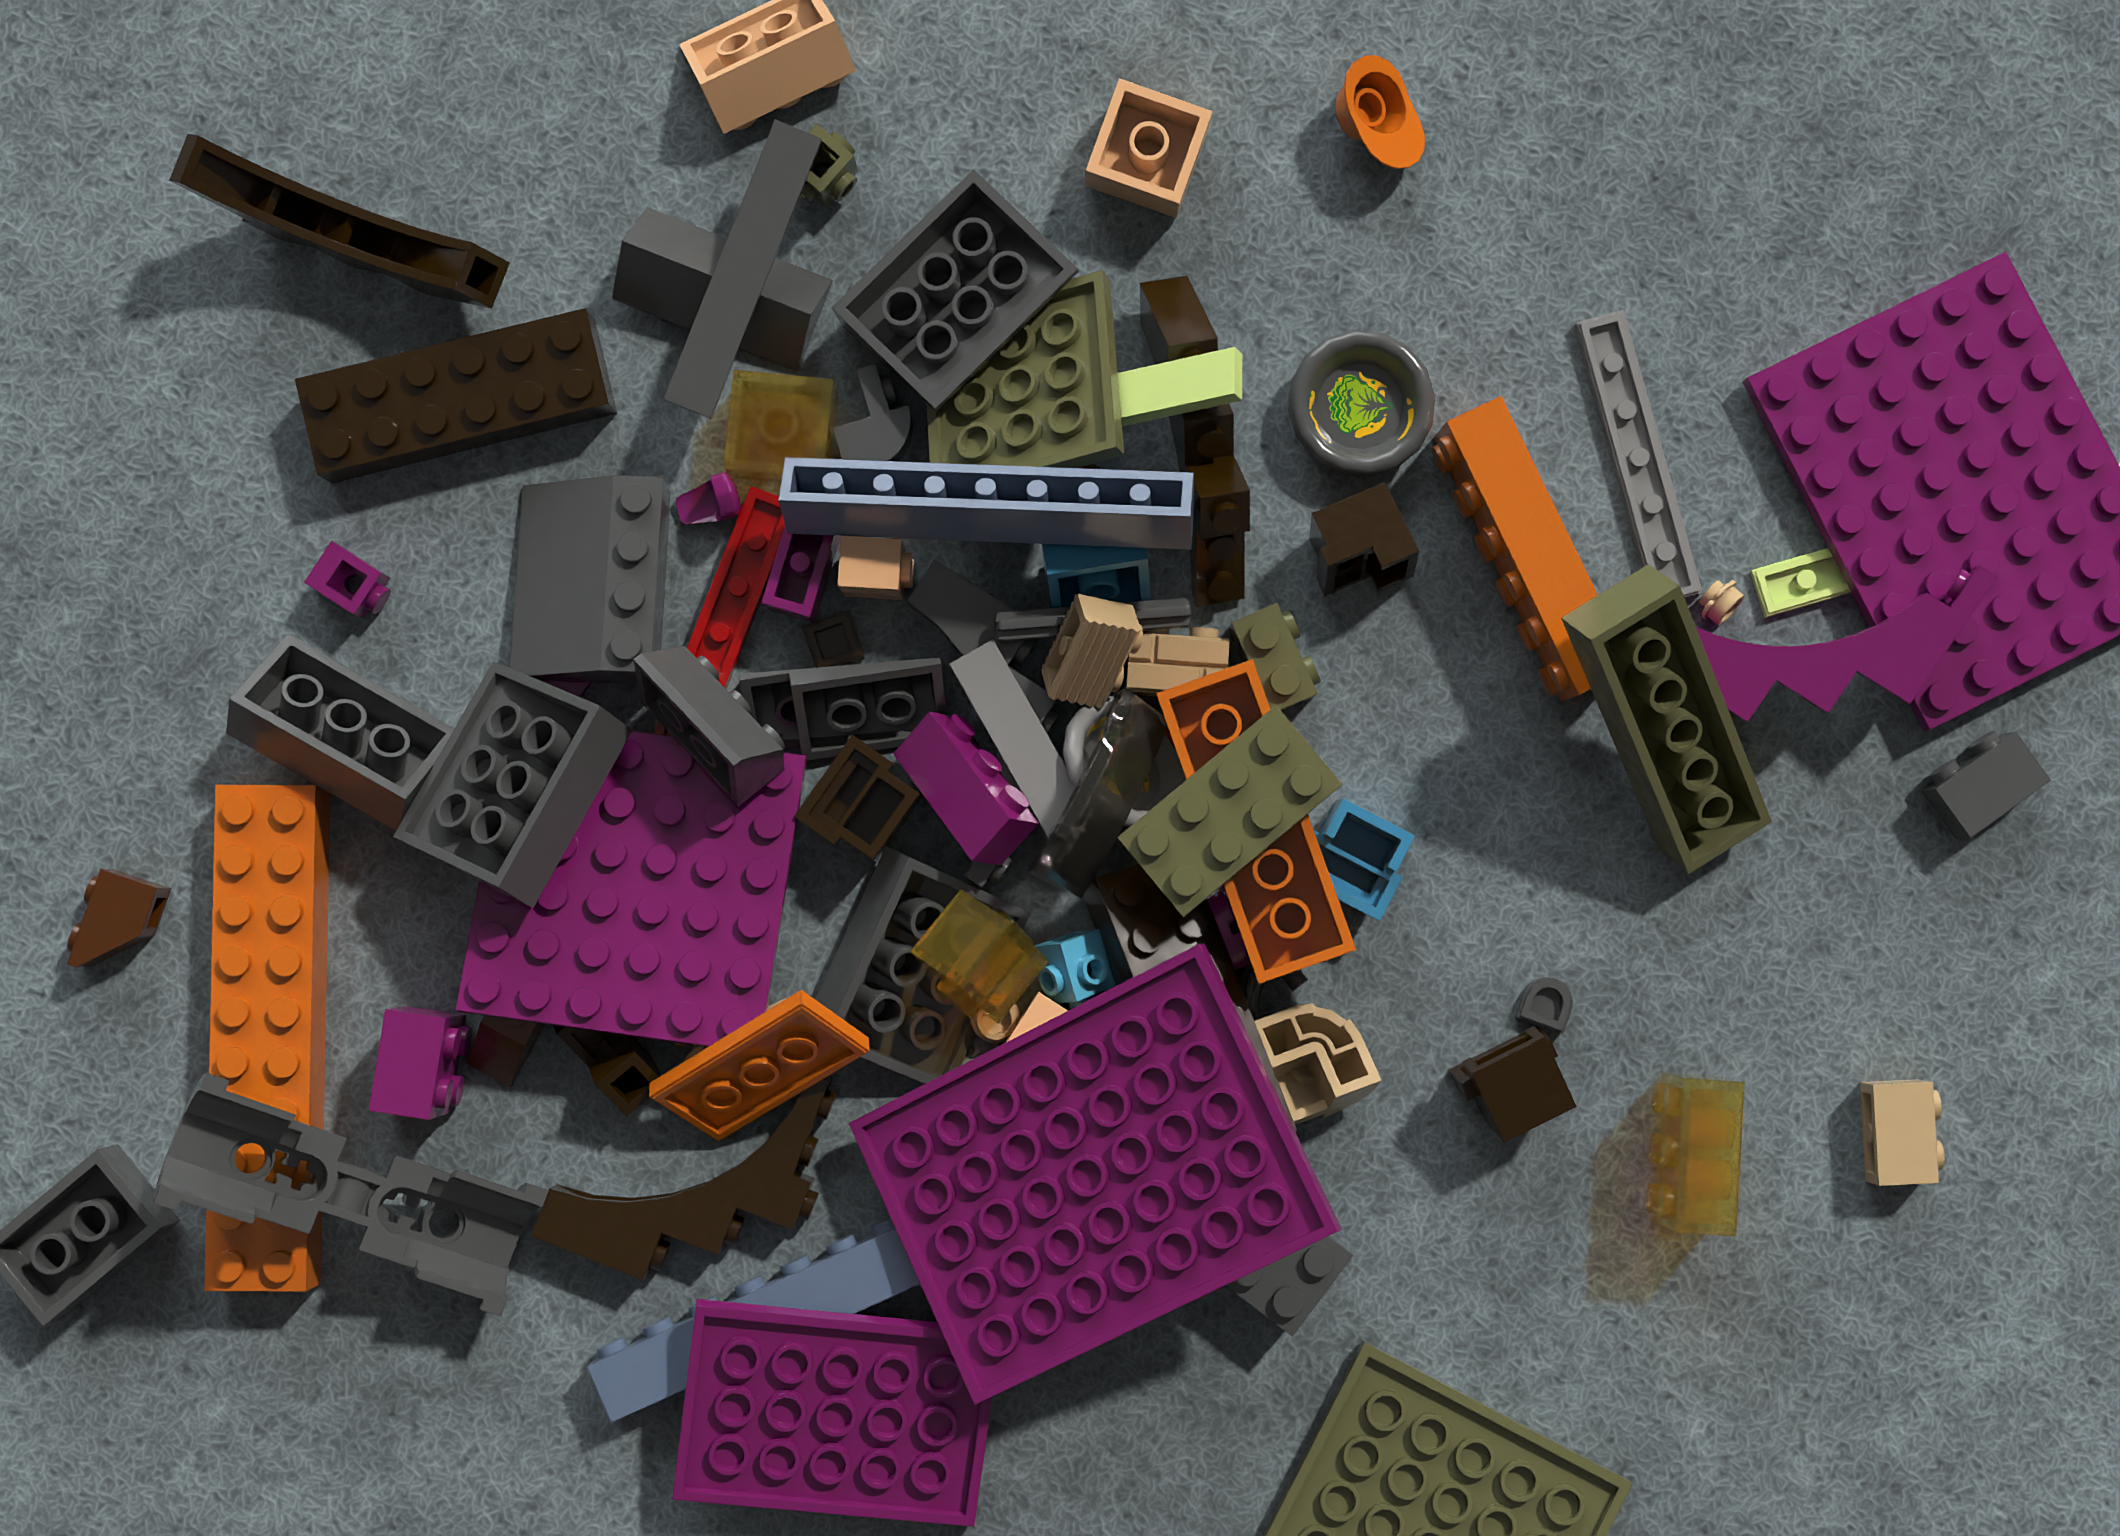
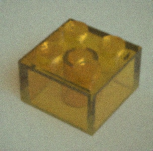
[723,370,838,483]

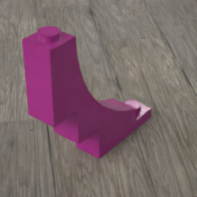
[1696,565,1998,722]

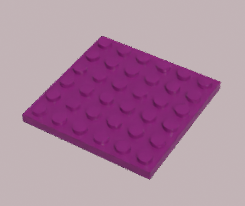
[456,731,807,1047]

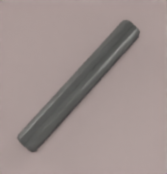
[994,598,1191,642]

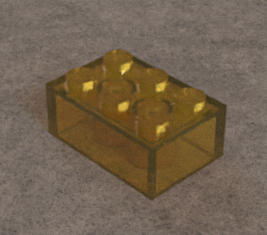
[1646,1072,1745,1236]

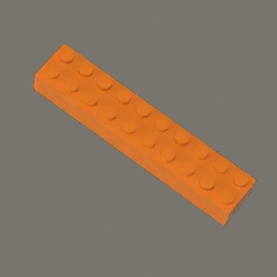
[204,785,330,1292]

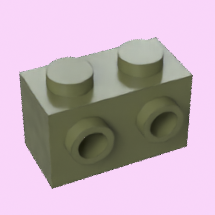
[1228,603,1321,711]

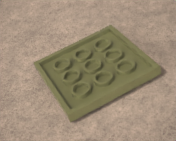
[927,270,1124,468]

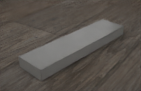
[950,639,1092,839]

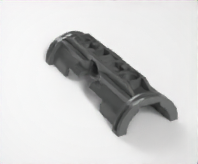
[153,1073,549,1316]

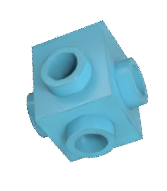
[1032,929,1115,1009]

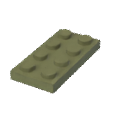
[1117,705,1343,917]

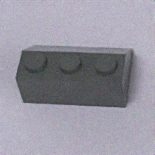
[633,646,785,806]

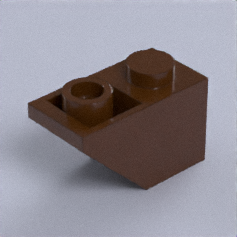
[67,869,172,967]

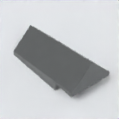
[612,207,833,371]
[738,658,947,760]

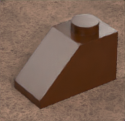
[467,1016,545,1087]

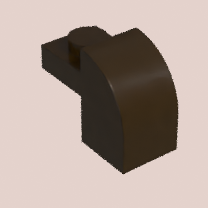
[554,1026,661,1117]

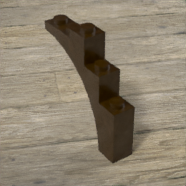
[169,134,510,309]
[1139,276,1250,607]
[530,1076,837,1280]

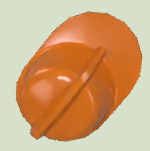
[1335,55,1425,169]

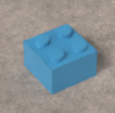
[1041,544,1151,608]

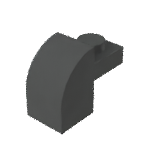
[833,364,913,462]

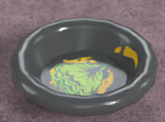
[1288,330,1435,476]

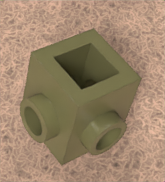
[800,124,858,207]

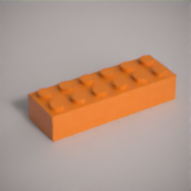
[1431,396,1598,702]
[1156,659,1356,984]

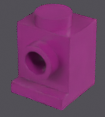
[304,541,391,619]

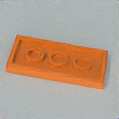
[649,990,870,1142]

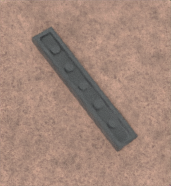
[663,119,822,420]

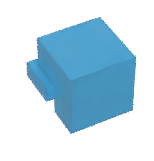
[1314,798,1415,921]

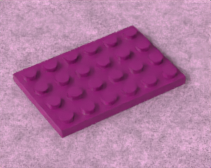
[672,1299,992,1527]

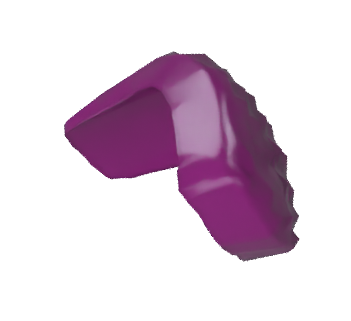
[676,472,742,525]

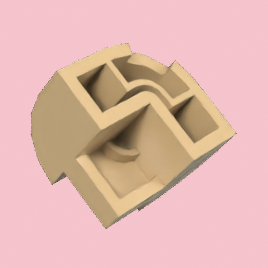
[1254,1003,1382,1125]

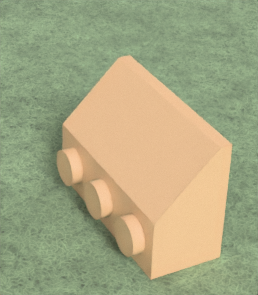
[679,0,856,134]

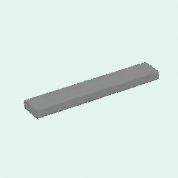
[1574,310,1703,598]

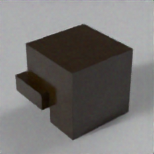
[1309,482,1419,597]
[794,735,922,863]
[1448,1026,1577,1143]

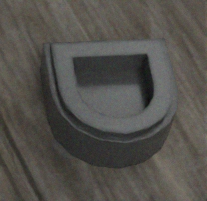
[1514,977,1573,1034]

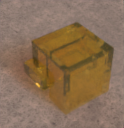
[910,890,1049,1024]

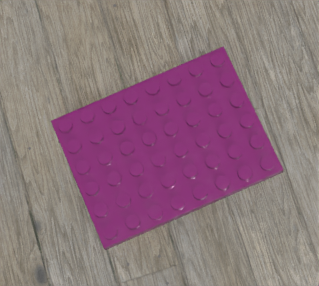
[1742,251,2120,732]
[848,944,1342,1405]

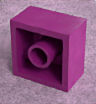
[369,1006,472,1120]

